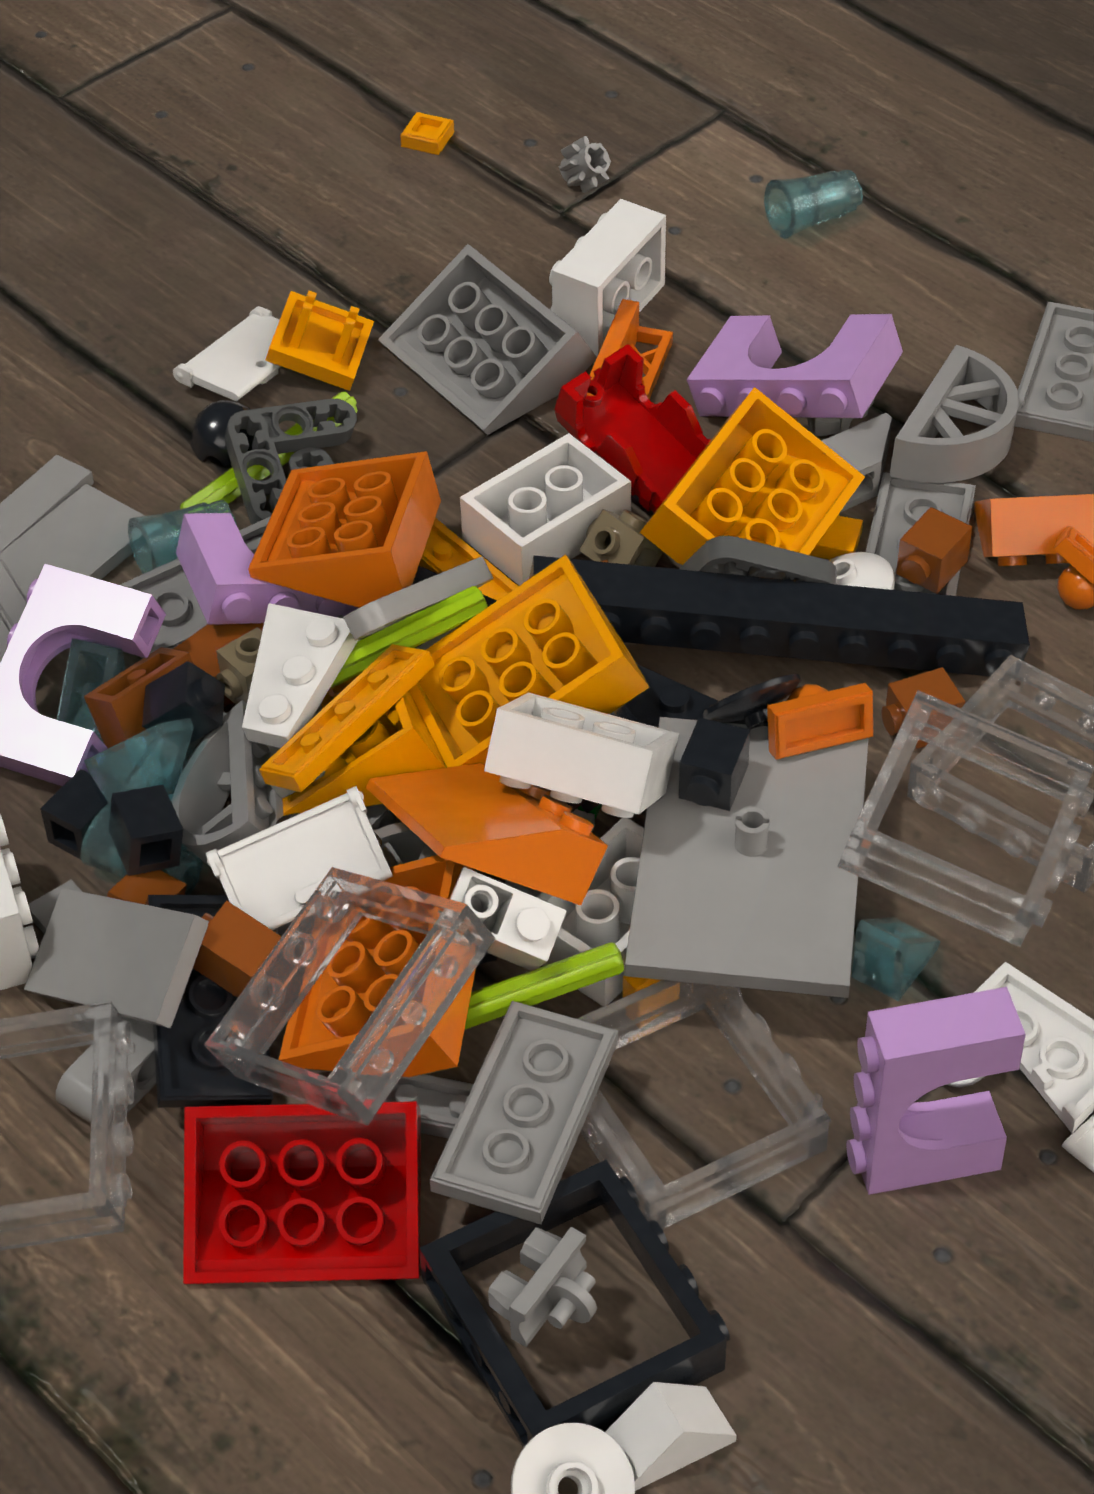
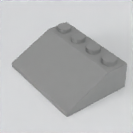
[378,244,597,435]

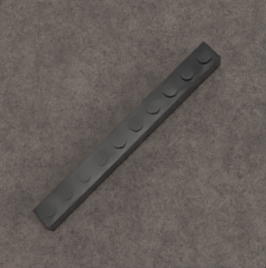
[529,555,1030,679]

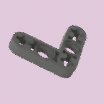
[225,398,357,524]
[679,536,837,584]

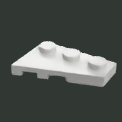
[242,603,358,748]
[974,962,1094,1134]

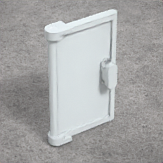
[173,306,282,401]
[206,786,393,930]

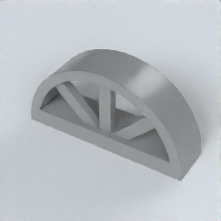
[889,345,1019,483]
[171,700,283,865]

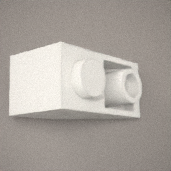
[442,867,567,971]

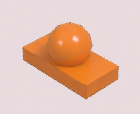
[1054,526,1094,610]
[767,683,873,759]

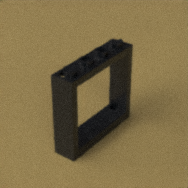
[419,1160,730,1448]

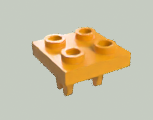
[265,290,374,391]

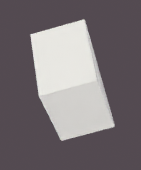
[605,1382,737,1491]

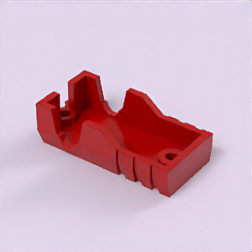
[554,344,711,513]

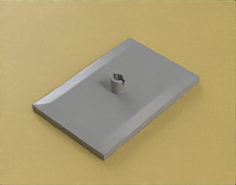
[625,717,869,998]

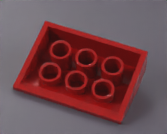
[183,1101,421,1285]

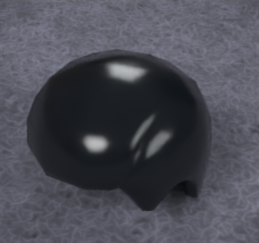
[191,400,255,466]

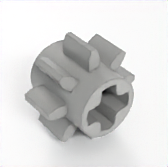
[559,136,611,193]

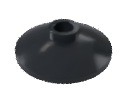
[702,674,802,730]

